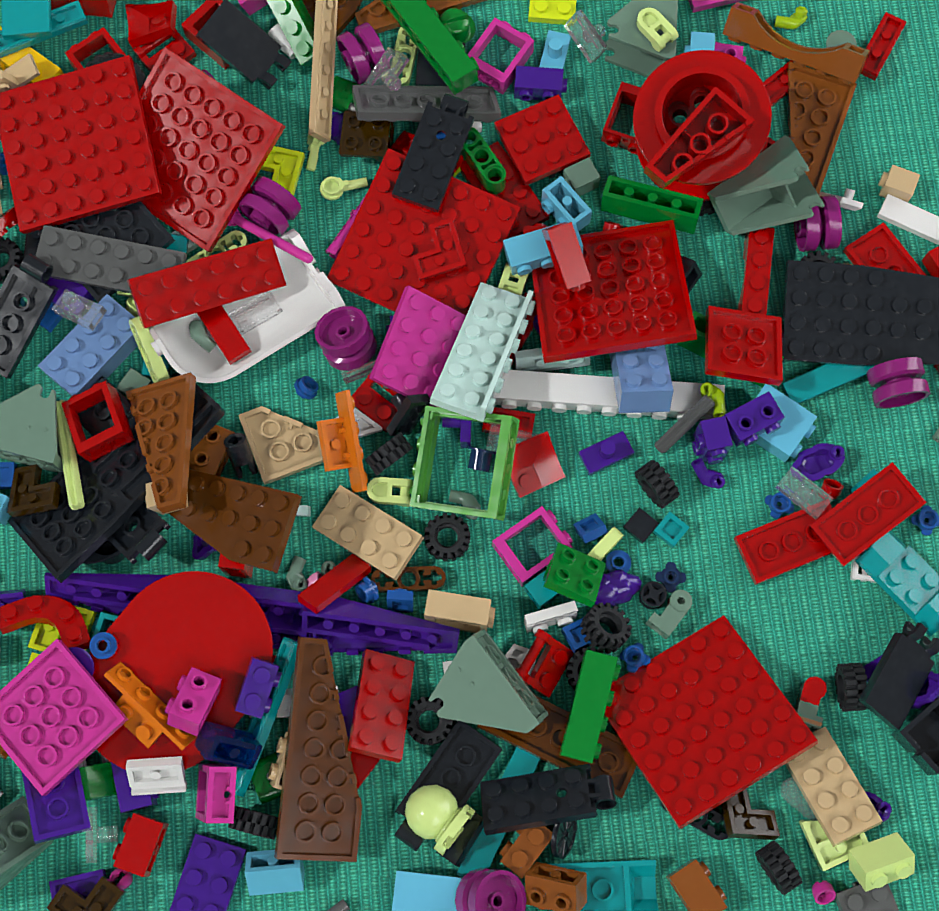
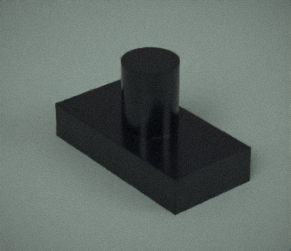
[386,393,430,436]

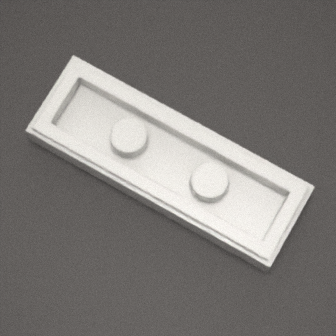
[877,194,939,245]

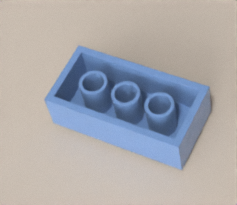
[38,294,138,396]
[609,345,674,413]

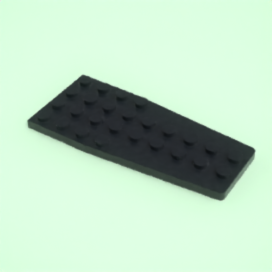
[782,260,939,366]
[8,373,225,583]

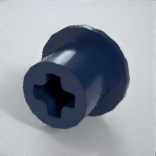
[467,446,496,472]

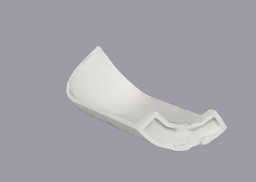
[149,229,346,383]

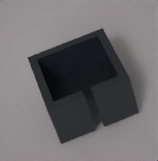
[891,697,939,776]

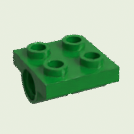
[543,542,606,608]

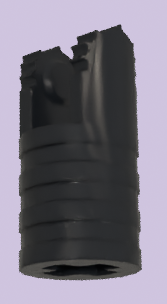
[223,433,258,479]

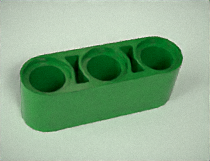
[461,127,506,194]

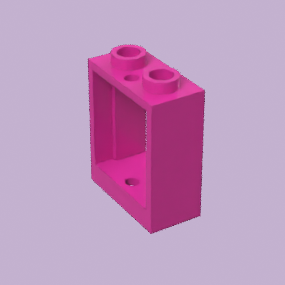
[468,17,534,94]
[492,506,573,587]
[195,763,237,823]

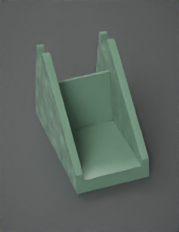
[604,0,678,78]
[707,135,824,236]
[0,384,63,473]
[429,629,549,733]
[0,796,55,890]

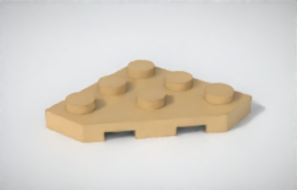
[238,406,323,485]

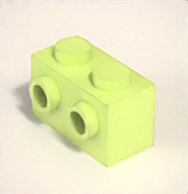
[849,832,915,892]

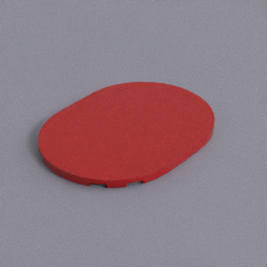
[89,571,274,770]

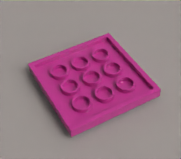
[369,286,466,407]
[0,639,128,796]

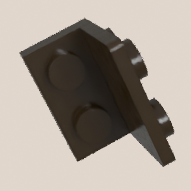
[339,111,395,165]

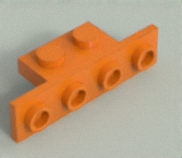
[316,390,368,493]
[104,662,197,750]

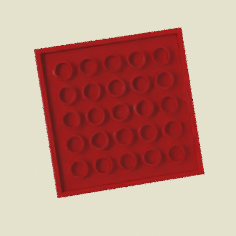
[140,47,286,252]
[0,55,162,234]
[327,148,521,315]
[532,220,697,363]
[604,615,818,830]

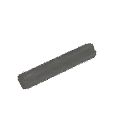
[654,395,715,454]

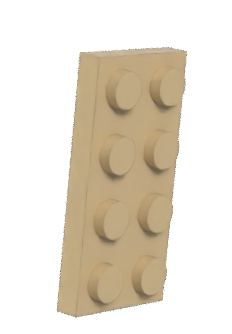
[312,485,424,581]
[785,727,882,847]

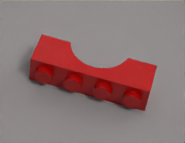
[738,227,775,315]

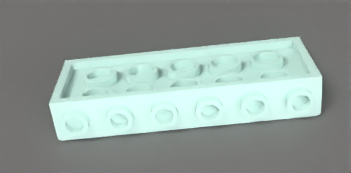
[430,282,536,422]

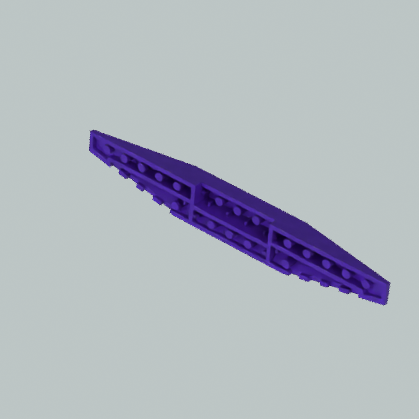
[44,572,460,656]

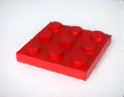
[494,94,591,186]
[705,306,783,386]

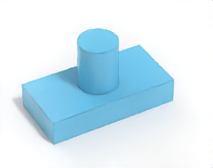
[539,30,571,69]

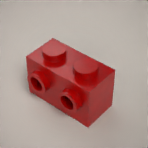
[113,813,169,877]

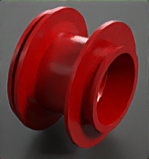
[633,50,772,201]

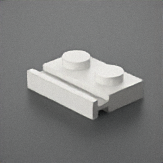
[524,601,578,634]
[126,756,187,796]

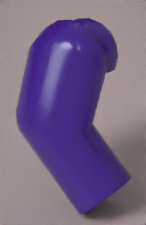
[691,458,725,489]

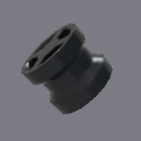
[639,581,667,610]

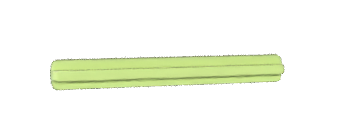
[56,400,85,510]

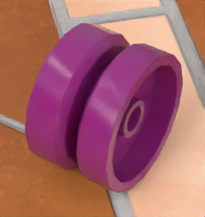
[336,22,390,85]
[239,176,302,237]
[794,195,842,252]
[315,306,377,371]
[867,357,931,409]
[455,868,527,911]

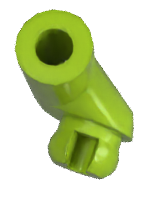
[774,6,808,30]
[700,382,726,418]

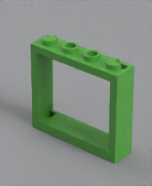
[409,406,520,521]

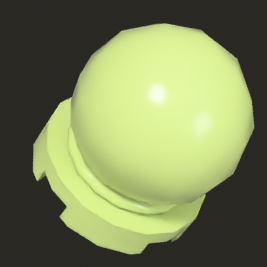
[405,785,475,856]

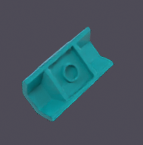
[855,530,939,637]
[549,860,659,911]

